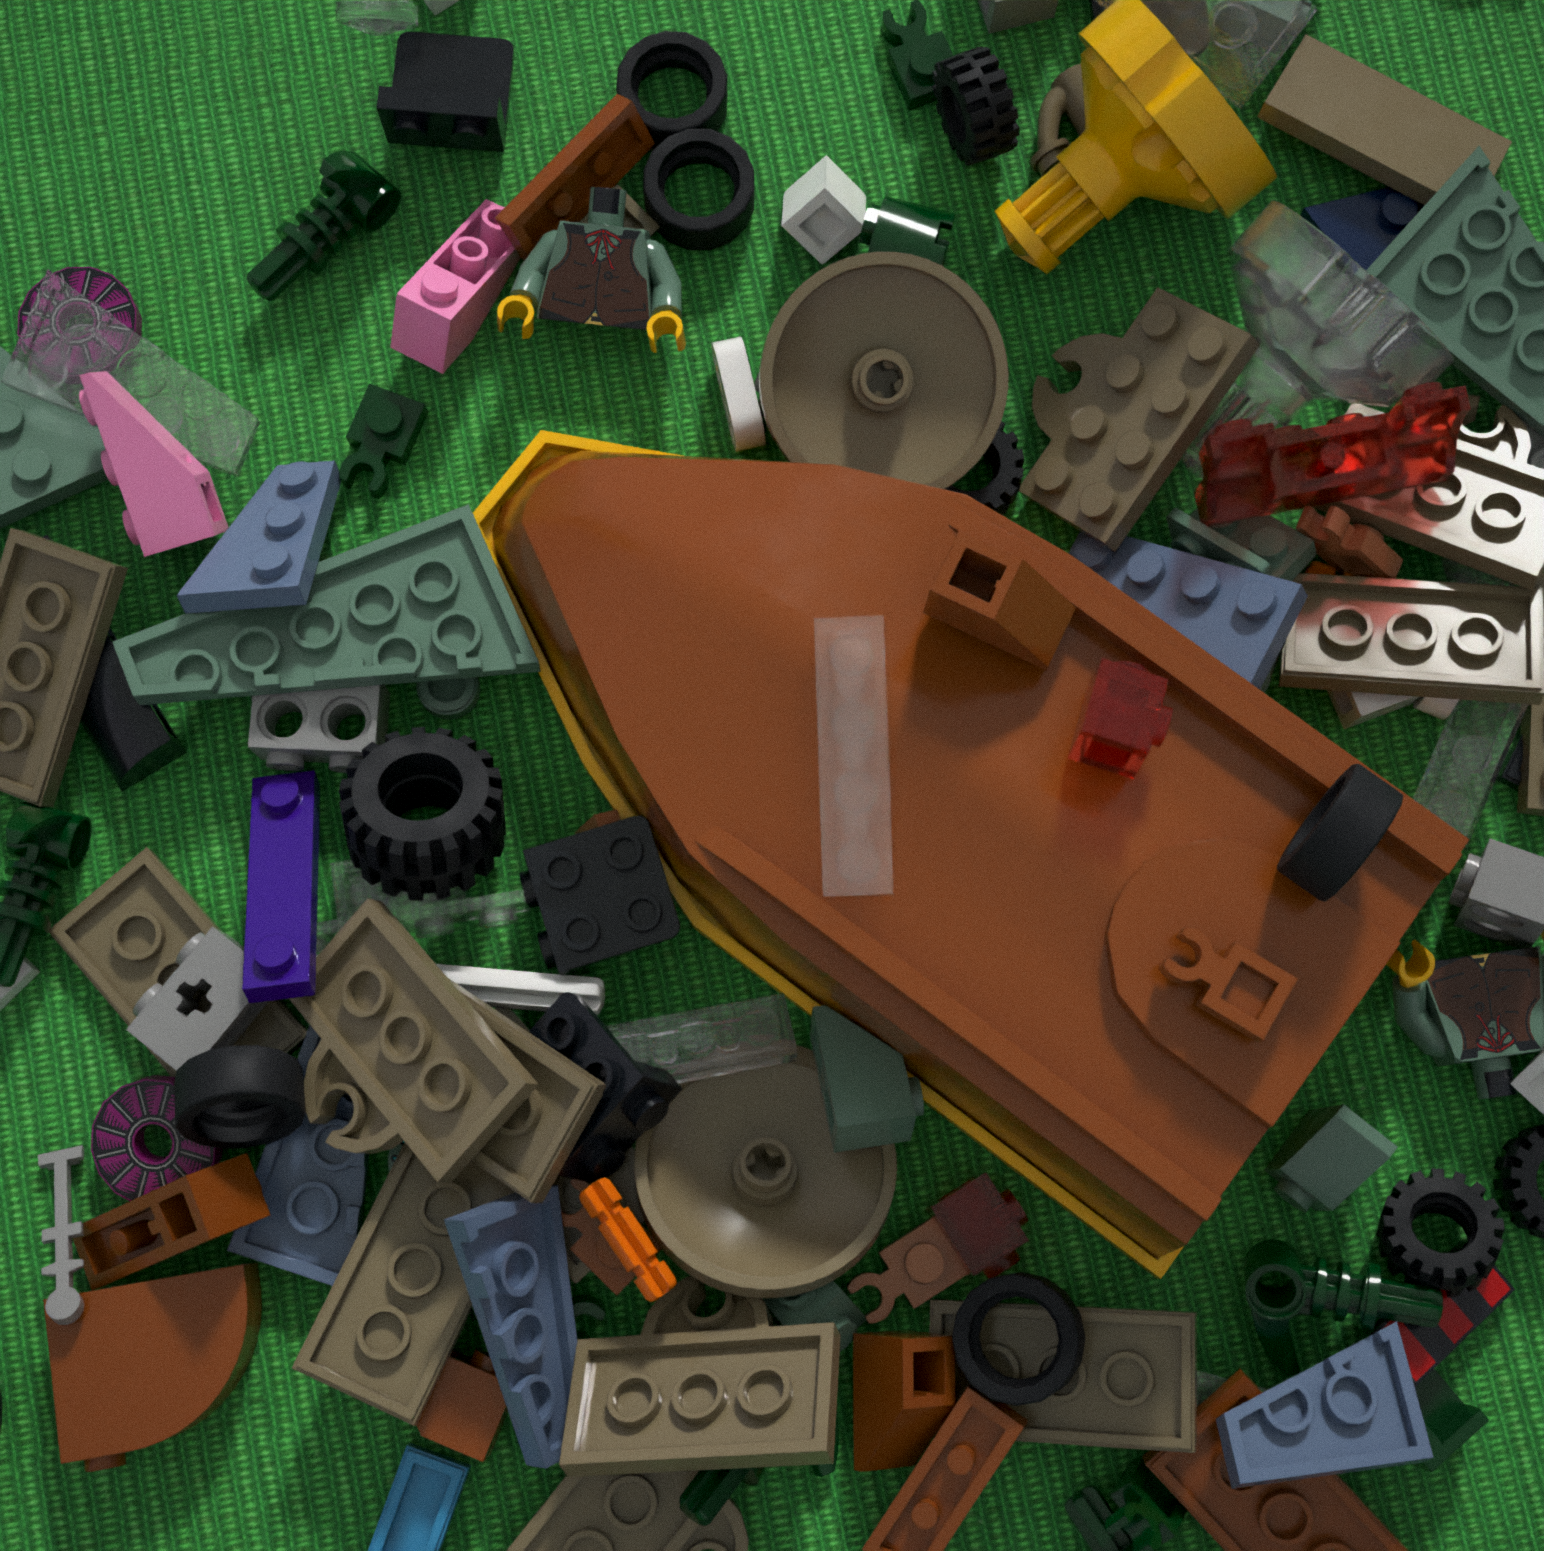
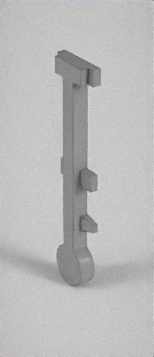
[38,1145,85,1325]

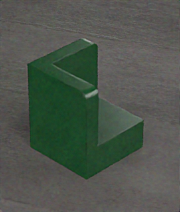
[1412,1369,1489,1472]

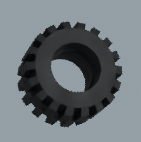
[339,727,506,901]

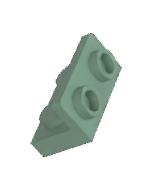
[1166,486,1317,581]

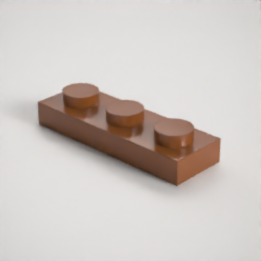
[495,94,655,260]
[861,1384,1028,1551]

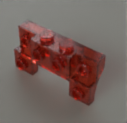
[1194,382,1471,526]

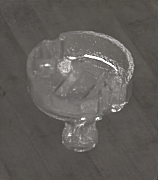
[1181,200,1454,490]

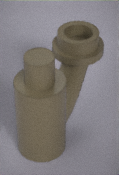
[1029,64,1085,176]

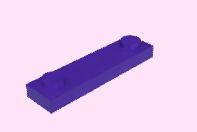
[242,770,320,1003]

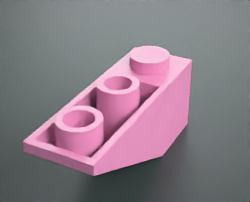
[390,199,520,374]
[79,371,229,557]

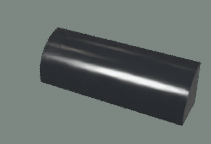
[43,535,187,792]

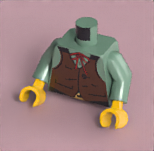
[497,187,686,353]
[1386,930,1544,1100]

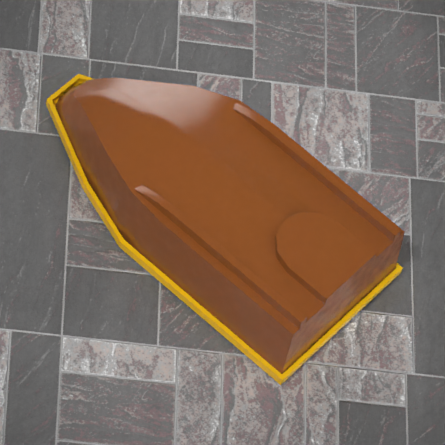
[473,430,1470,1279]

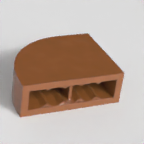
[43,1262,262,1472]

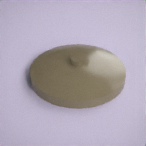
[759,252,1009,489]
[634,1041,897,1298]

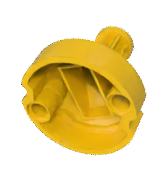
[994,0,1277,275]

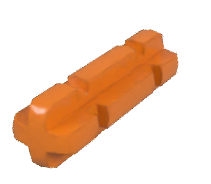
[579,1177,677,1302]

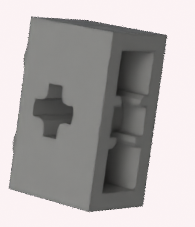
[126,926,269,1071]

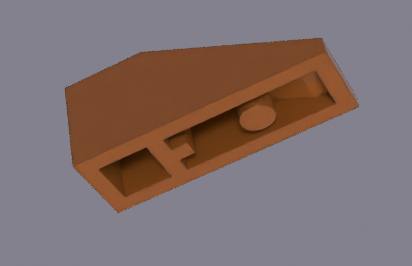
[73,1153,271,1291]

